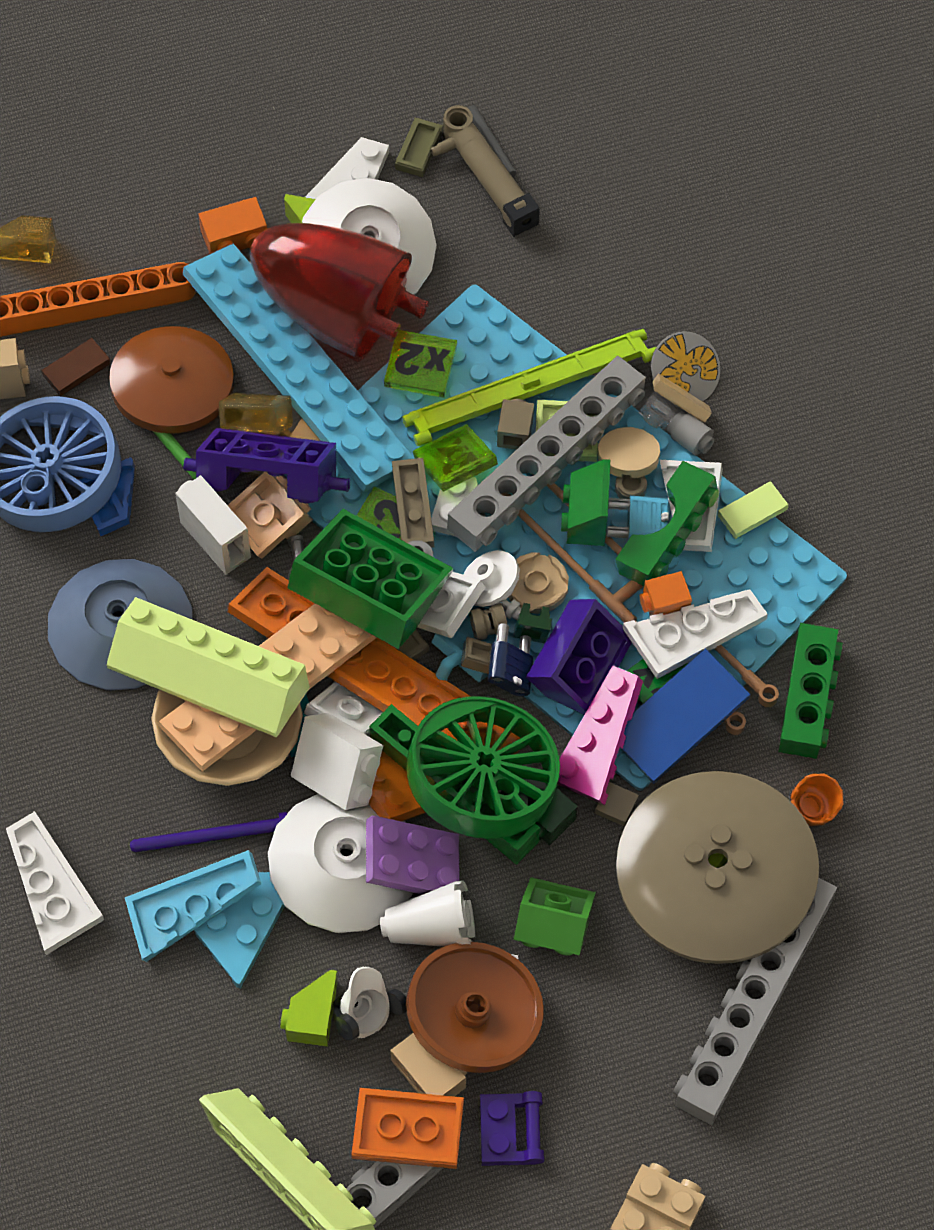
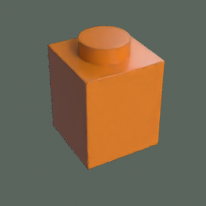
[640,571,692,616]

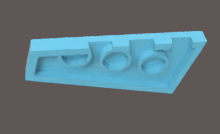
[124,850,261,962]

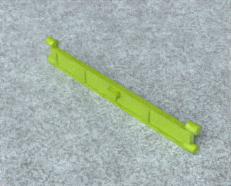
[402,329,656,447]

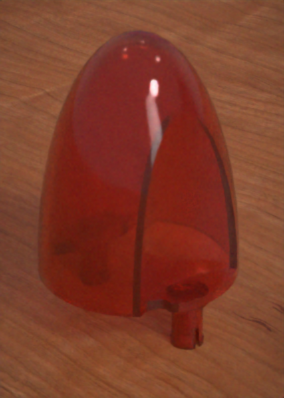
[250,223,429,362]

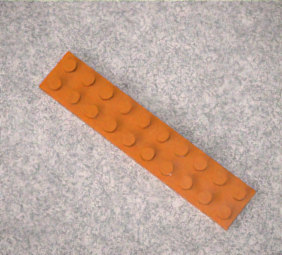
[227,567,520,755]

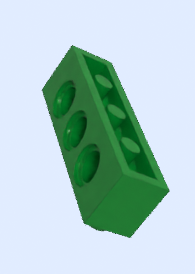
[778,623,843,759]

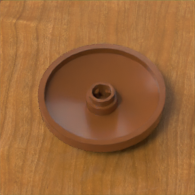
[109,326,234,433]
[406,942,544,1073]

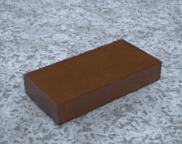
[41,338,111,396]

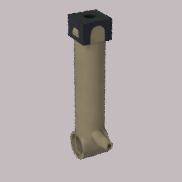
[431,105,540,237]

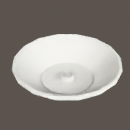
[298,178,437,312]
[268,794,413,933]

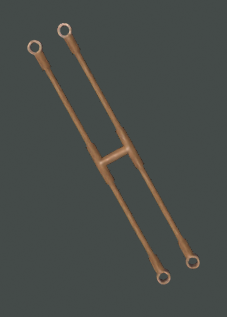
[502,472,779,735]

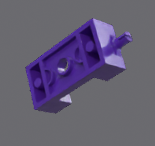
[183,428,350,504]

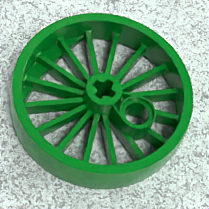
[407,696,560,839]

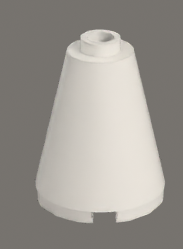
[380,881,475,947]

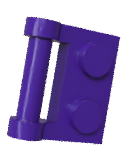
[480,1091,545,1166]

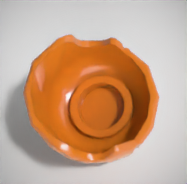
[790,773,844,826]

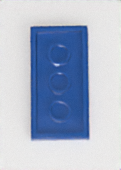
[620,648,750,784]

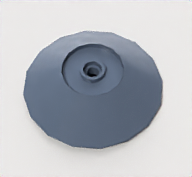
[48,559,193,690]

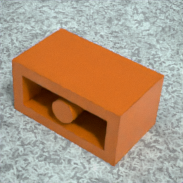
[198,197,269,254]

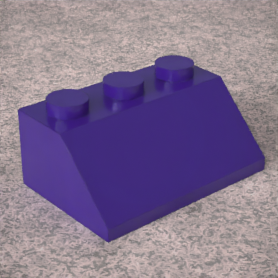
[526,599,632,715]

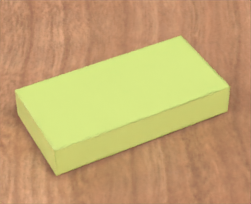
[718,481,788,539]

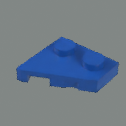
[79,457,135,536]

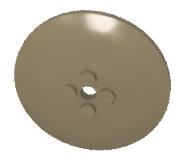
[616,771,819,964]

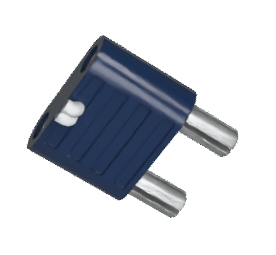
[488,623,533,696]

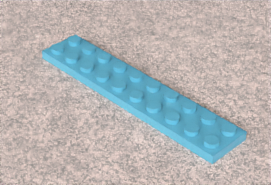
[183,243,415,492]

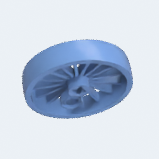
[0,396,121,532]

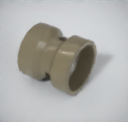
[469,603,508,641]

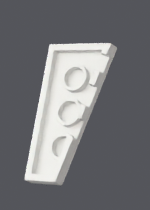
[623,589,768,679]
[6,811,104,955]

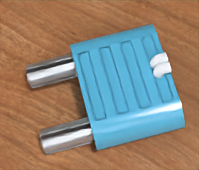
[606,495,669,541]

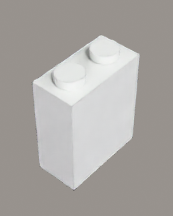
[175,475,251,575]
[291,713,383,810]

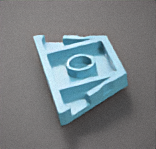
[194,872,285,989]

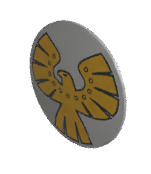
[651,331,720,401]

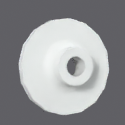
[463,550,520,607]

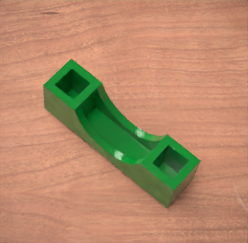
[615,461,719,586]

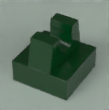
[513,603,552,643]

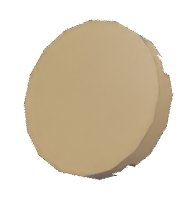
[598,427,660,478]
[508,552,569,614]

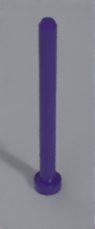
[130,812,287,852]

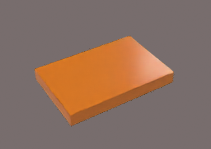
[351,1088,464,1169]

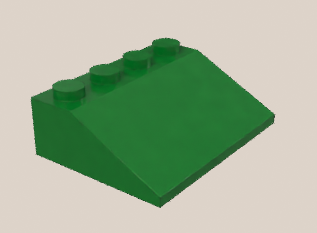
[287,509,453,649]

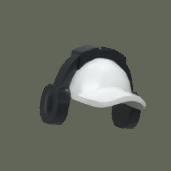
[333,967,407,1041]

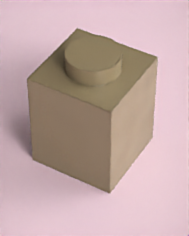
[497,399,534,450]

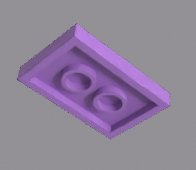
[366,815,459,895]

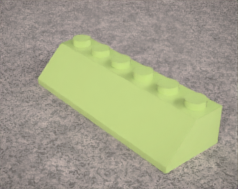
[107,597,310,738]
[199,1088,377,1230]

